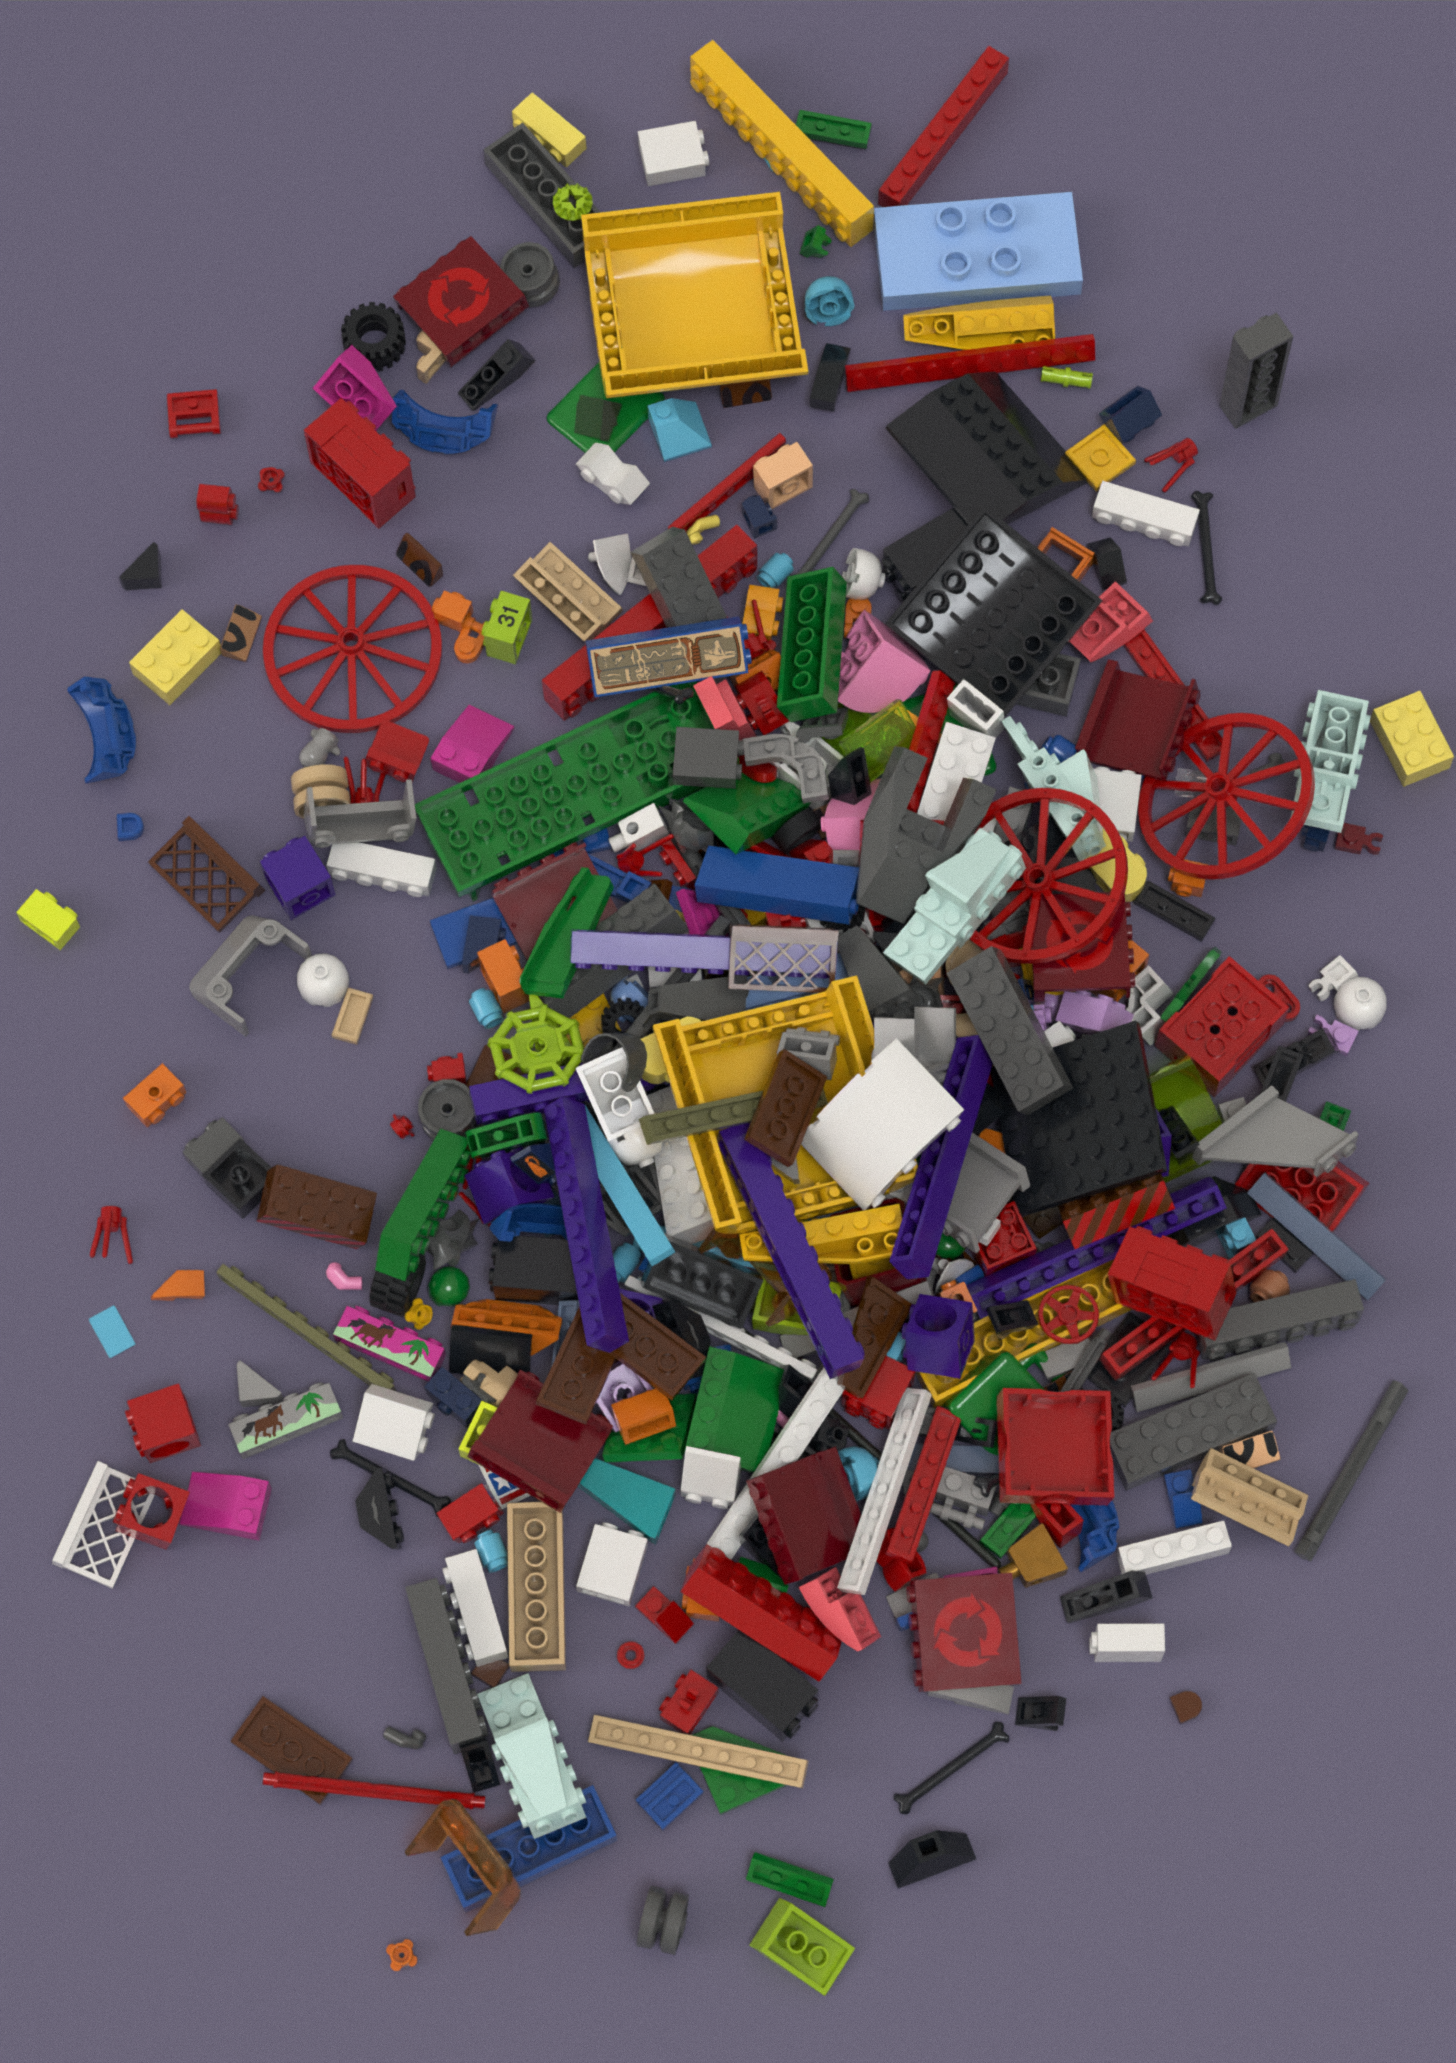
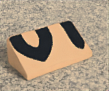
[1220,1431,1281,1468]

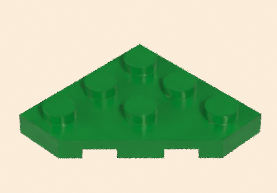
[602,1394,697,1462]
[691,1726,788,1815]

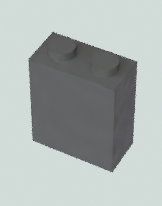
[673,727,744,789]

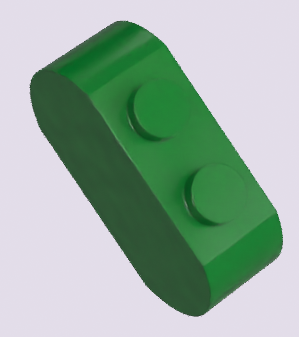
[465,1113,547,1159]

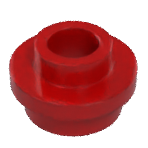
[617,1641,645,1669]

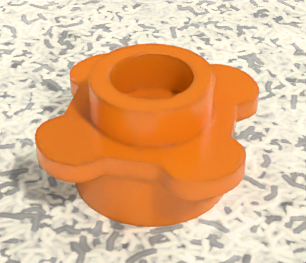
[386,1939,417,1971]

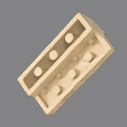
[513,542,623,643]
[1191,1448,1308,1546]

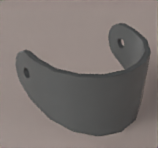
[581,1033,647,1092]

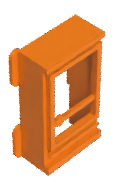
[1037,527,1095,582]

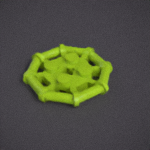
[487,1004,584,1094]

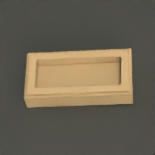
[332,988,374,1045]

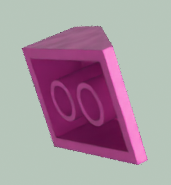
[313,345,397,431]
[430,705,514,783]
[180,1472,272,1541]

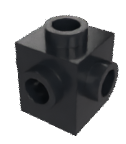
[808,1415,849,1453]

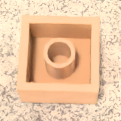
[753,442,813,509]

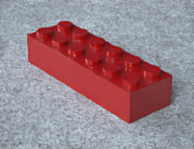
[680,1544,842,1682]

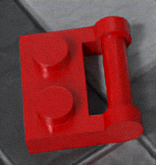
[167,389,221,438]

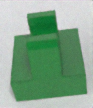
[799,225,832,258]

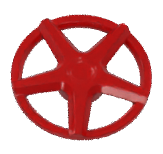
[1038,1285,1099,1344]

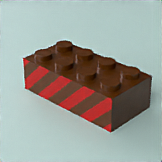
[257,1164,377,1249]
[1058,1174,1175,1249]

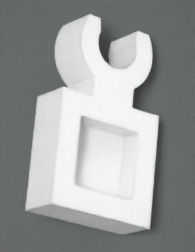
[1309,955,1358,1001]

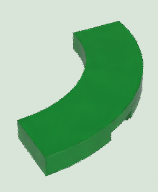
[1160,947,1222,1022]

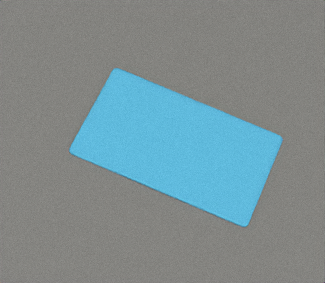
[89,1305,135,1358]

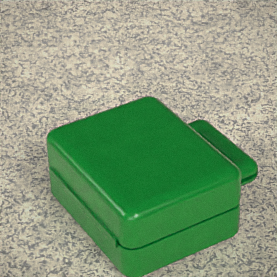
[546,362,665,453]
[942,1343,1065,1455]

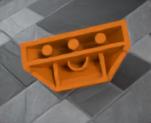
[451,1299,562,1356]

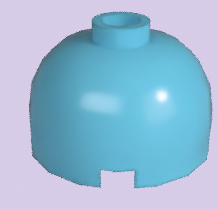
[804,276,855,327]
[838,1446,879,1501]

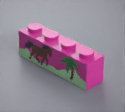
[333,1306,446,1382]

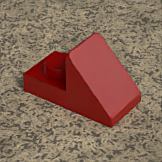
[635,1586,694,1645]

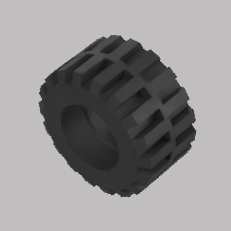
[341,302,406,372]
[369,1254,426,1317]

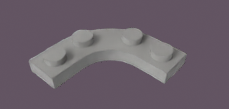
[743,734,829,803]

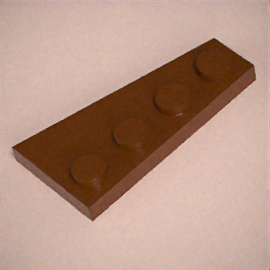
[837,1276,912,1399]

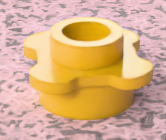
[405,1298,433,1330]

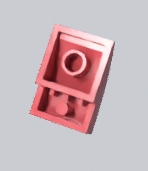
[1069,582,1153,662]
[693,676,757,740]
[799,1567,881,1651]

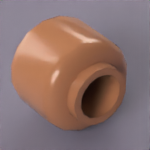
[1250,1270,1290,1303]

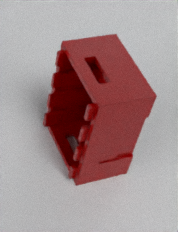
[304,398,416,529]
[1155,956,1289,1098]
[1108,1226,1237,1341]

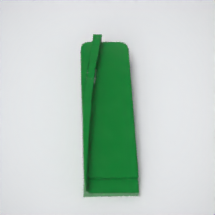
[519,867,614,999]

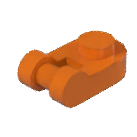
[844,599,871,639]
[454,615,485,664]

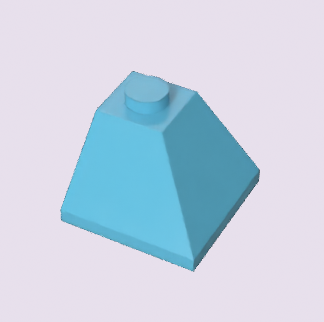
[648,398,712,462]

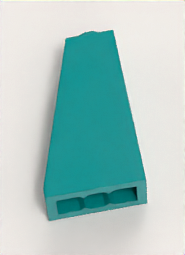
[577,1458,676,1544]

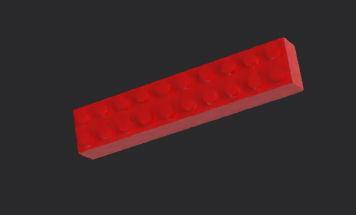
[542,525,758,721]

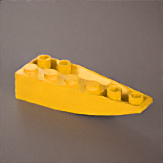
[903,295,1055,350]
[739,1204,903,1264]

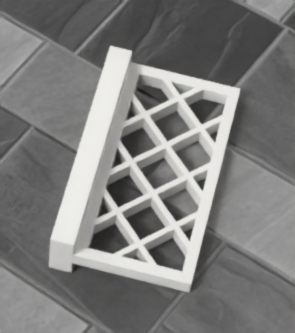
[52,1461,155,1589]

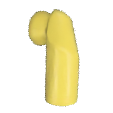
[686,515,720,545]

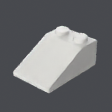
[576,1047,655,1142]
[681,1446,741,1509]

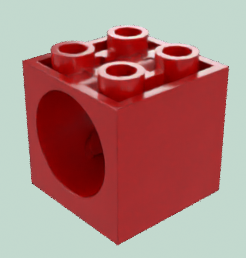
[969,1201,1037,1277]
[842,1356,915,1430]
[125,1383,201,1463]
[113,1473,190,1550]

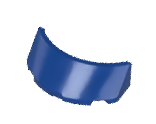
[392,390,498,454]
[67,676,136,784]
[490,1203,568,1242]
[1071,1501,1119,1572]

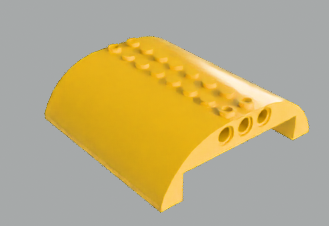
[581,192,808,399]
[652,975,918,1234]

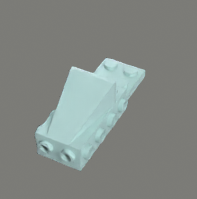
[1290,690,1371,833]
[1001,716,1106,861]
[883,828,1026,985]
[477,1673,586,1839]

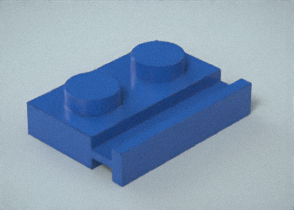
[635,1762,704,1831]

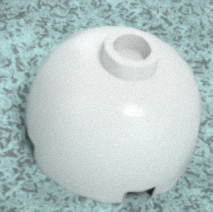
[842,548,885,600]
[297,953,349,1007]
[1334,977,1387,1031]
[608,1127,663,1168]

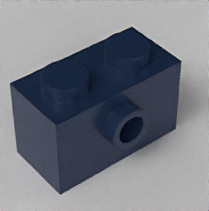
[1099,386,1162,443]
[424,1367,483,1428]

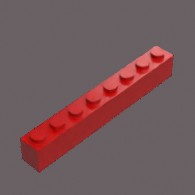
[878,46,1009,207]
[1099,1229,1289,1381]

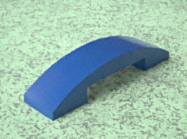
[550,845,652,903]

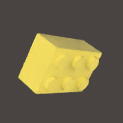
[129,609,221,705]
[1370,691,1454,787]

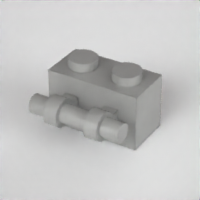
[777,1027,840,1080]
[930,1467,996,1530]

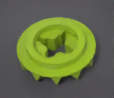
[553,183,593,221]

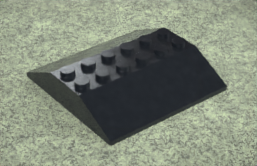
[885,372,1088,524]
[885,506,1103,718]

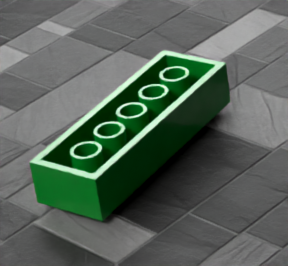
[777,567,847,722]
[375,1128,471,1281]

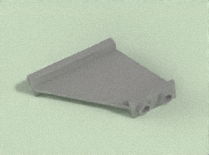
[1192,1086,1359,1177]
[942,1133,1030,1253]

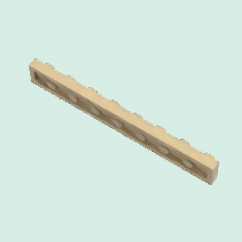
[588,1715,809,1789]

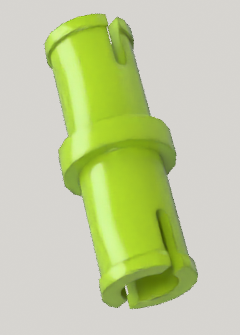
[1041,366,1093,389]

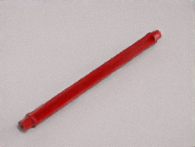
[262,1771,485,1810]

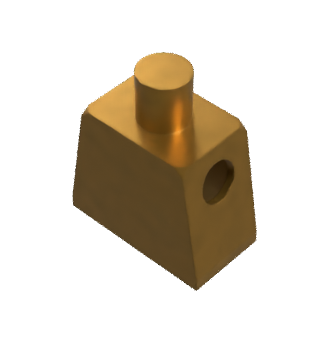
[998,1523,1068,1588]

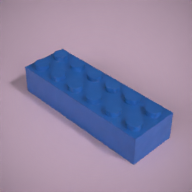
[440,1785,618,1913]

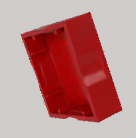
[997,1388,1114,1505]

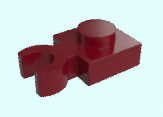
[1335,823,1383,855]

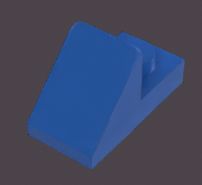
[1163,1469,1203,1529]

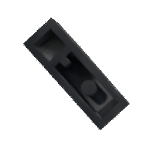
[1060,1570,1153,1623]

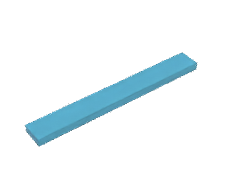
[585,1105,675,1266]

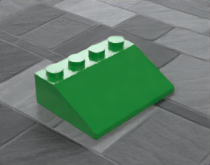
[683,773,811,855]
[684,1346,784,1473]

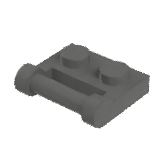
[796,707,849,743]

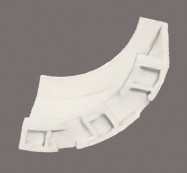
[801,1038,964,1211]

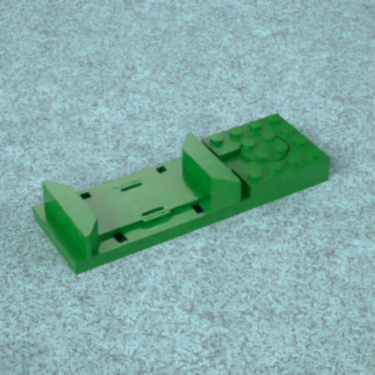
[415,681,739,902]

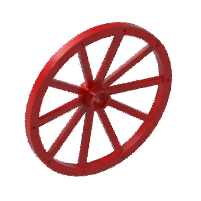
[263,565,442,733]
[1138,713,1315,880]
[969,788,1128,964]

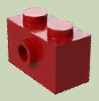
[437,1483,504,1543]

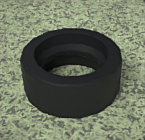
[772,808,821,855]

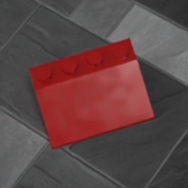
[1235,1161,1370,1232]

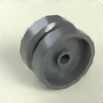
[500,242,560,307]
[418,1079,477,1141]
[637,1885,689,1955]

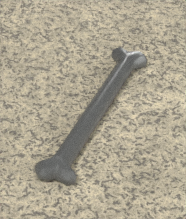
[790,489,869,576]

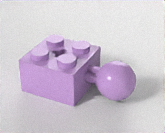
[1045,991,1134,1035]
[596,1361,652,1432]

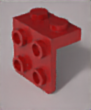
[366,720,429,783]

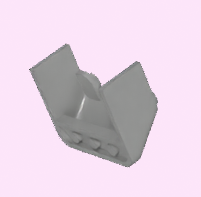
[304,780,416,848]
[190,915,312,1037]
[872,1006,956,1086]

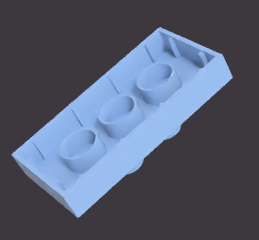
[874,192,1083,311]

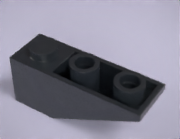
[458,339,536,411]

